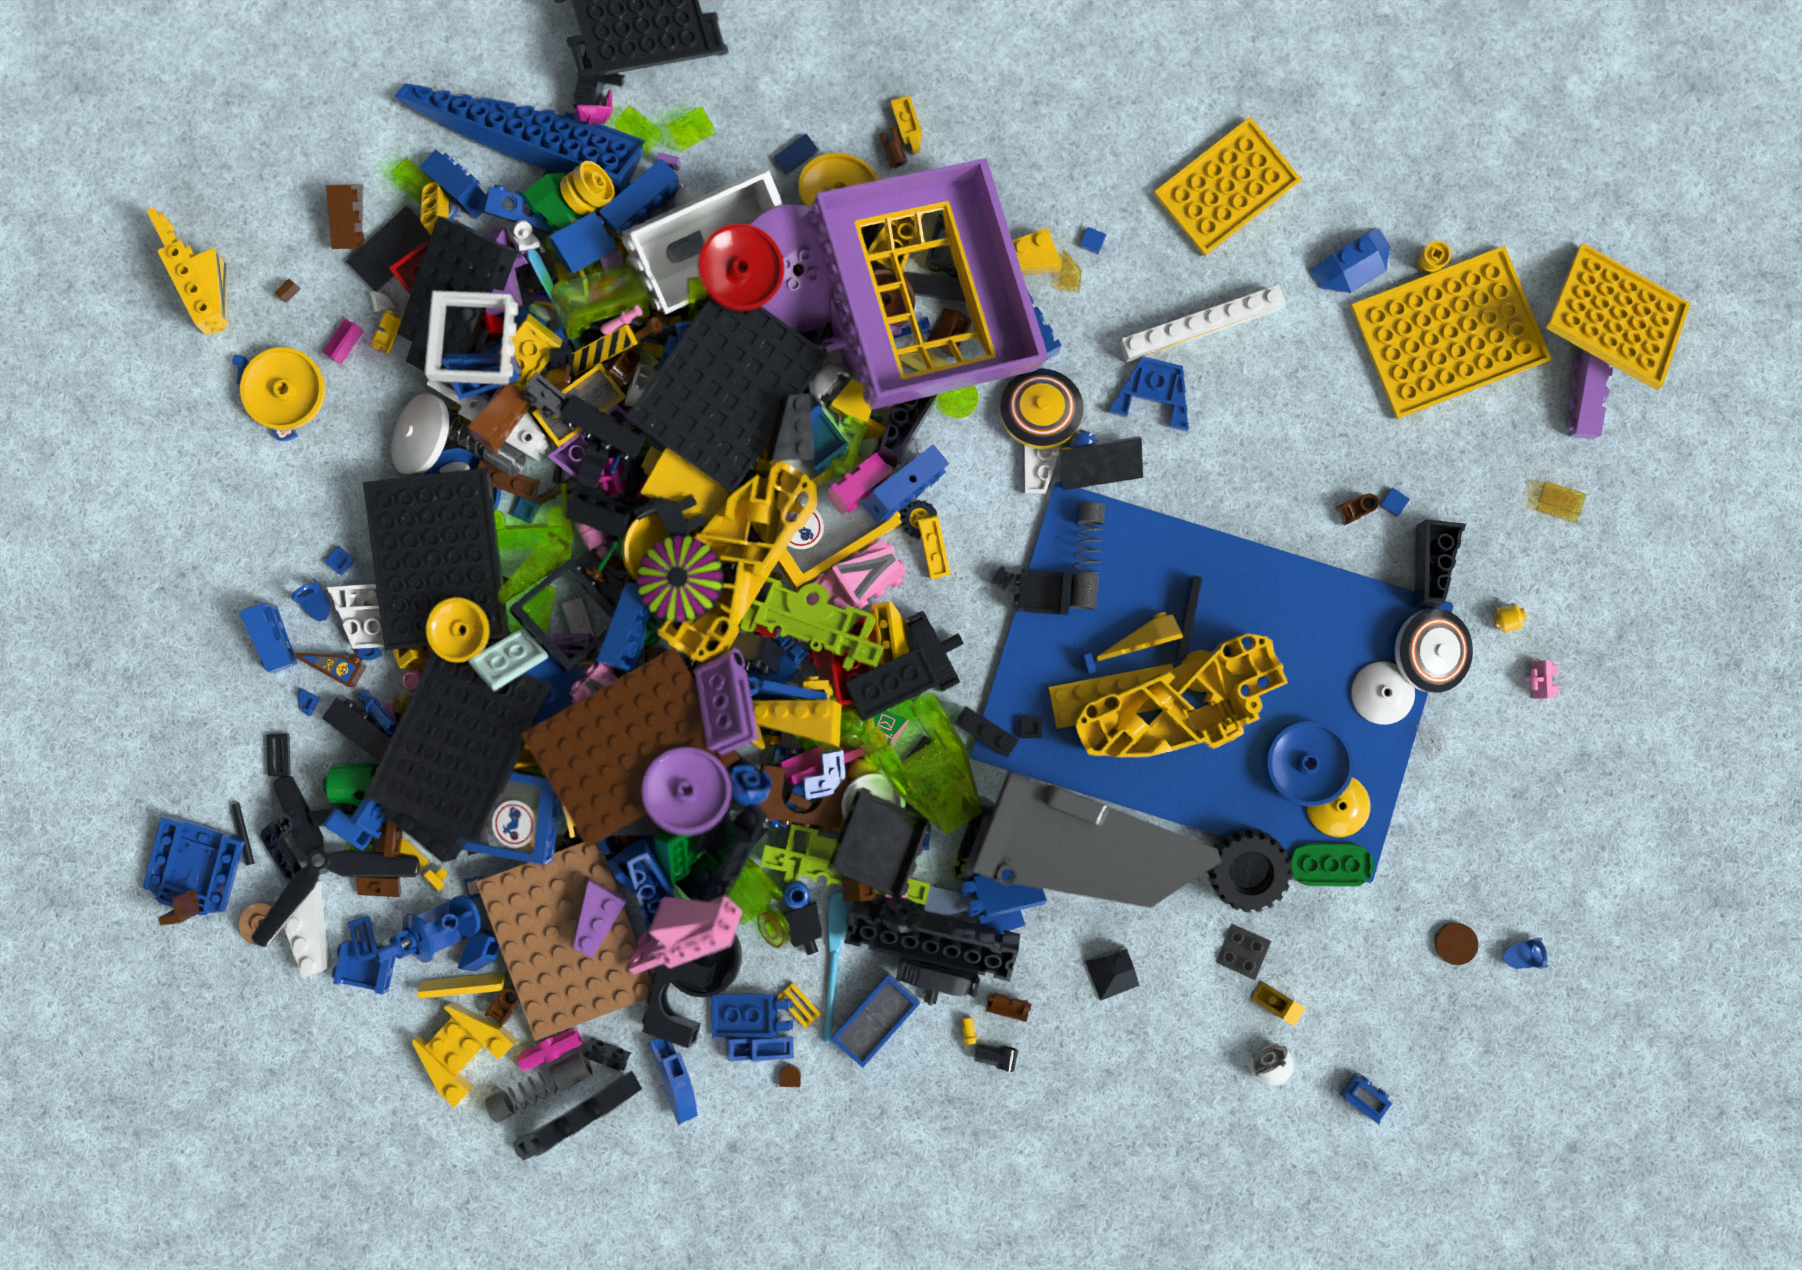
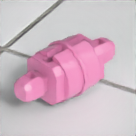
[575,523,611,560]

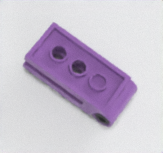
[695,648,758,755]

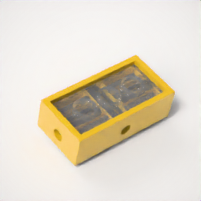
[532,363,626,448]

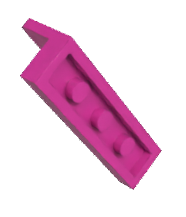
[780,732,870,786]

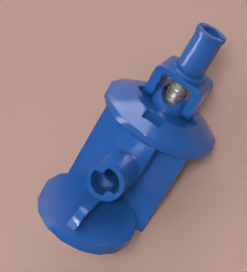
[374,895,481,963]

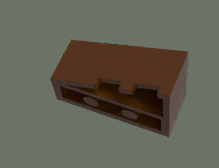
[326,185,365,249]

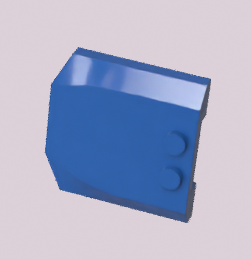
[143,816,245,916]

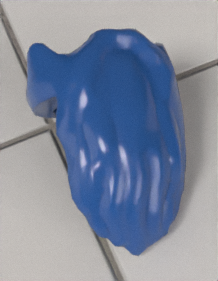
[291,578,330,621]
[1503,937,1549,969]

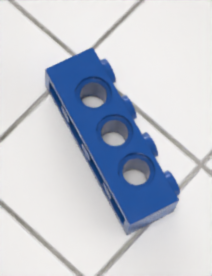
[482,185,560,234]

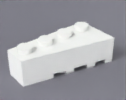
[274,881,330,978]

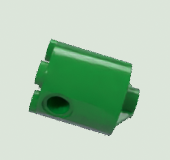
[322,764,380,805]

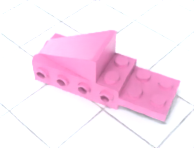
[628,896,742,974]

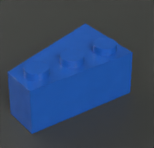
[419,149,486,219]
[442,353,522,400]

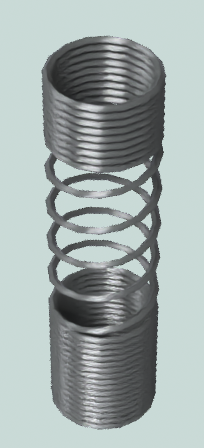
[447,407,526,476]
[1070,502,1106,610]
[485,1051,593,1123]

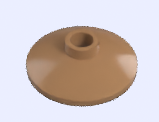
[238,903,280,945]

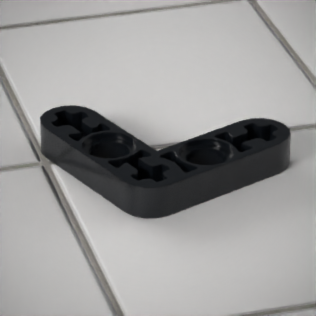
[261,809,302,882]

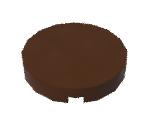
[1435,922,1479,965]

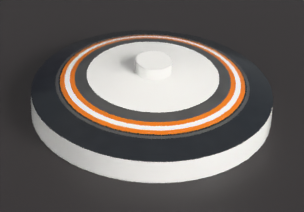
[1395,609,1473,693]

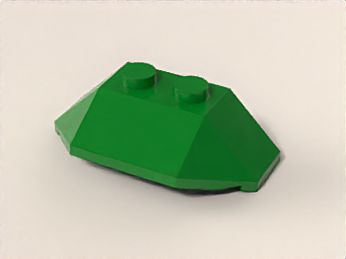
[655,830,699,885]

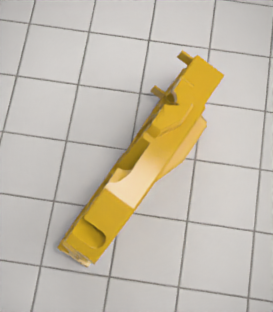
[658,461,817,662]
[1073,633,1288,757]

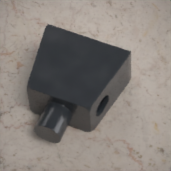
[778,902,823,956]

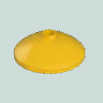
[426,598,489,662]
[1306,777,1370,837]

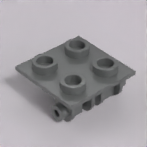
[1216,924,1272,980]

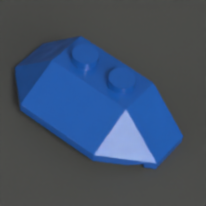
[1309,229,1390,293]

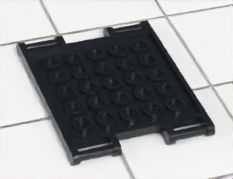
[554,0,729,81]

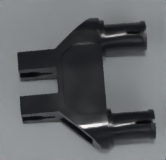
[633,495,706,548]

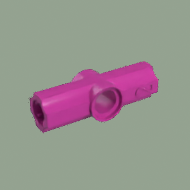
[516,1027,583,1072]

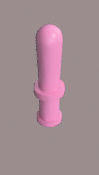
[601,305,642,335]

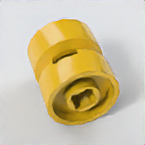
[1416,241,1451,275]

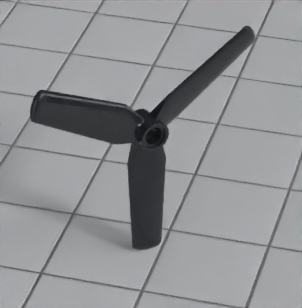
[251,776,420,947]

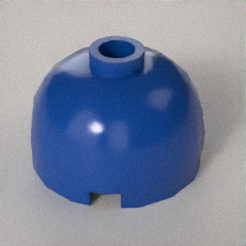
[729,765,772,806]

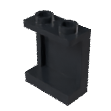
[1014,568,1072,616]
[692,815,755,880]

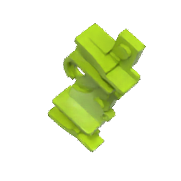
[740,577,884,671]
[760,823,930,905]

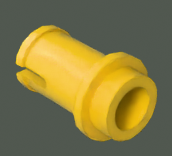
[960,1017,978,1045]

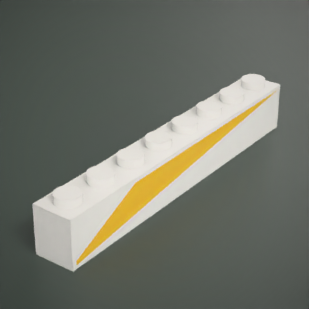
[1119,285,1286,363]

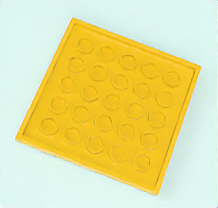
[1546,242,1691,391]

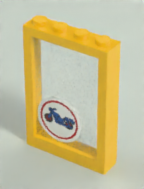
[751,453,902,591]

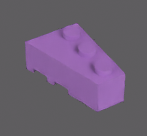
[573,878,627,958]

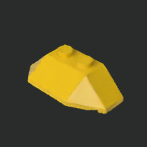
[869,601,910,669]

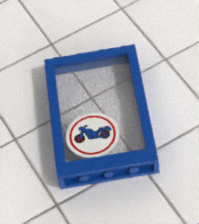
[462,769,560,865]

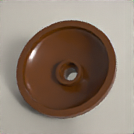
[873,269,916,328]

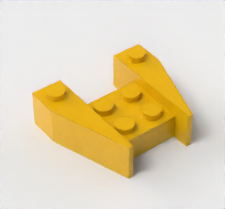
[412,1002,518,1108]

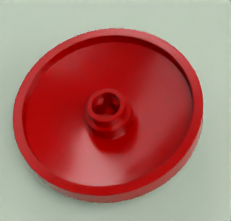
[698,224,784,311]

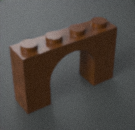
[758,763,847,831]

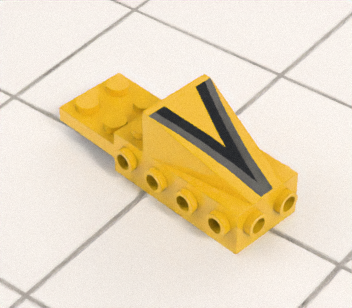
[146,207,229,336]

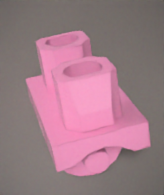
[1525,660,1559,699]

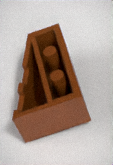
[468,383,531,454]

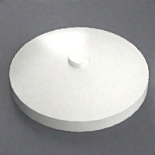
[391,393,449,476]

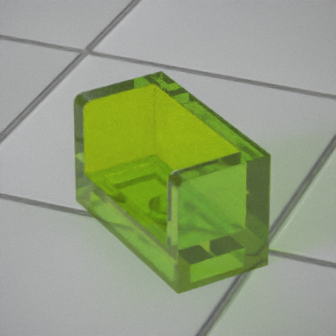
[614,105,663,155]
[666,106,716,153]

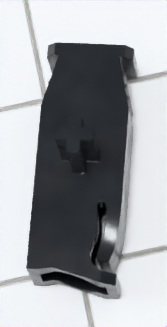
[572,49,625,110]
[905,610,964,692]
[895,956,980,1005]

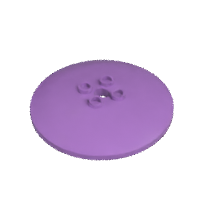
[749,204,834,333]

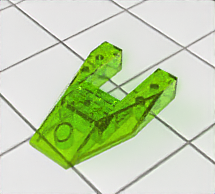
[857,692,982,835]

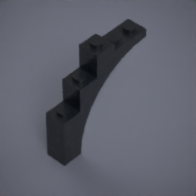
[512,1071,643,1161]

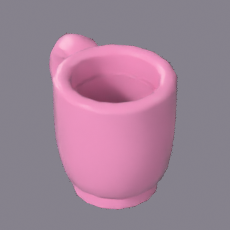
[402,670,423,692]

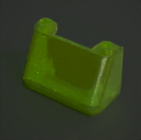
[551,264,650,339]

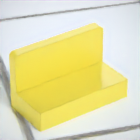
[900,342,946,372]

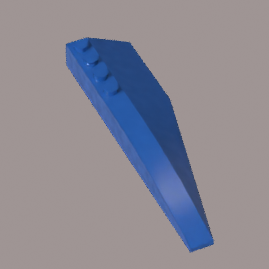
[395,83,647,196]

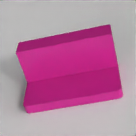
[322,318,364,364]

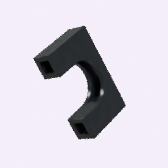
[642,957,716,1049]

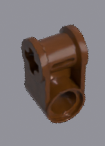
[604,346,641,387]
[1335,493,1379,526]
[484,985,520,1027]

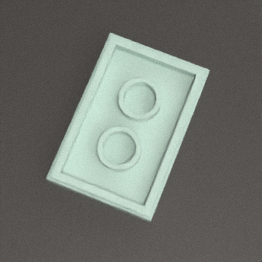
[469,628,548,691]

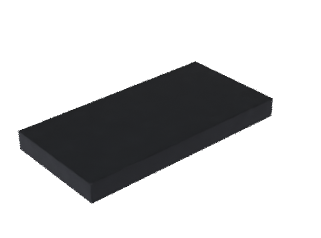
[346,205,431,292]
[1059,436,1144,490]
[845,646,940,721]

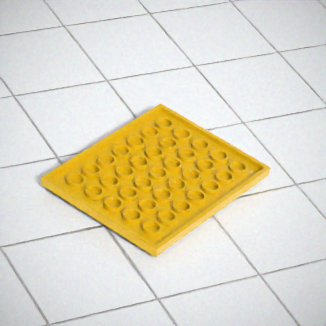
[1350,246,1552,420]

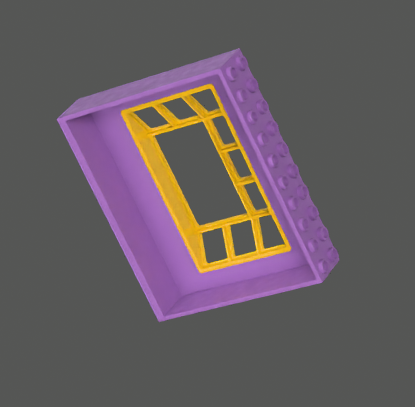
[809,158,1048,410]

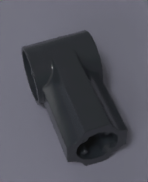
[974,1042,1019,1072]

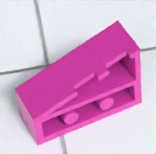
[826,453,892,515]

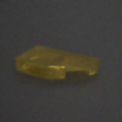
[1059,251,1082,293]

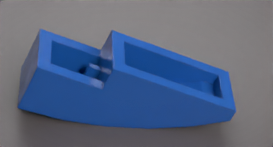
[726,1036,794,1061]

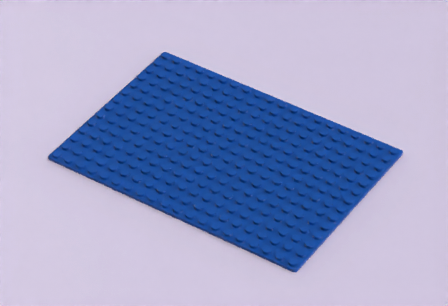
[971,482,1453,883]

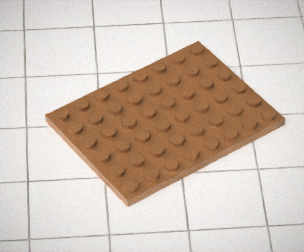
[476,842,653,1041]

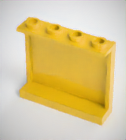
[640,447,736,529]

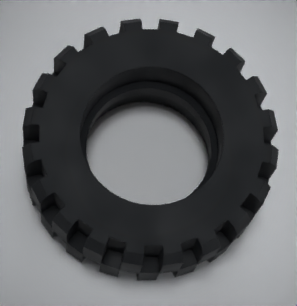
[1207,827,1292,913]

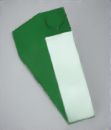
[522,172,585,230]

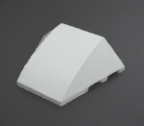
[327,583,384,649]

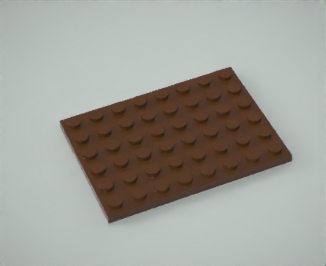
[522,647,740,848]

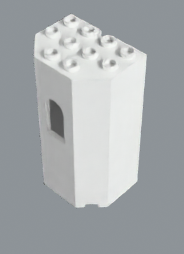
[622,171,783,314]

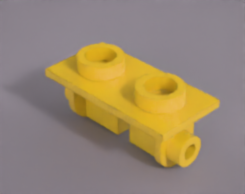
[370,309,403,354]

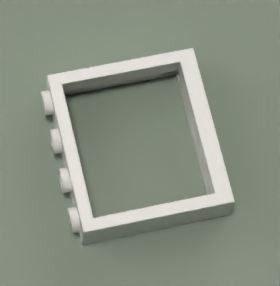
[425,291,518,384]

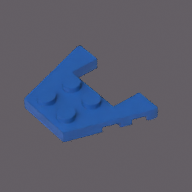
[1109,357,1189,432]

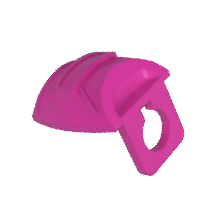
[574,89,614,125]

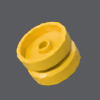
[560,161,615,216]

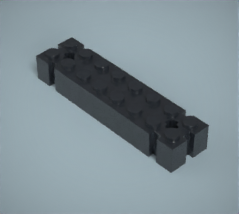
[844,900,1021,982]

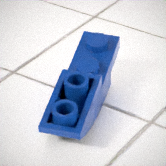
[647,1038,698,1125]

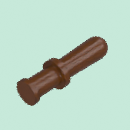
[535,476,577,506]

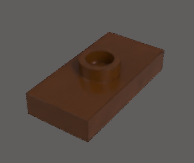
[356,877,401,897]

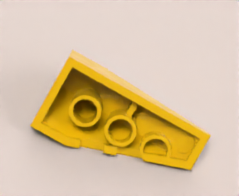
[1095,612,1183,662]

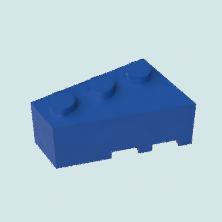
[239,603,298,673]

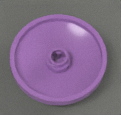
[642,748,731,835]

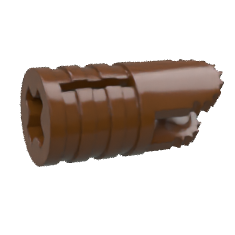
[879,127,908,169]

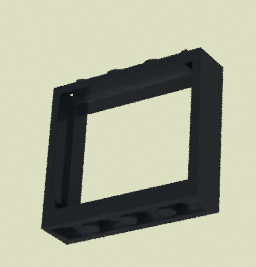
[509,559,616,675]

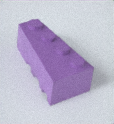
[1567,351,1613,439]

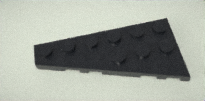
[675,804,768,902]

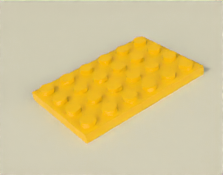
[1153,116,1302,257]

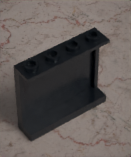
[827,787,932,898]

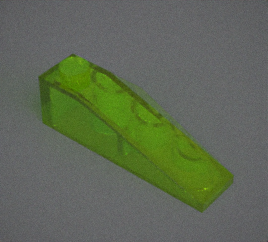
[498,531,572,604]

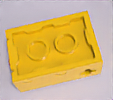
[497,314,563,390]

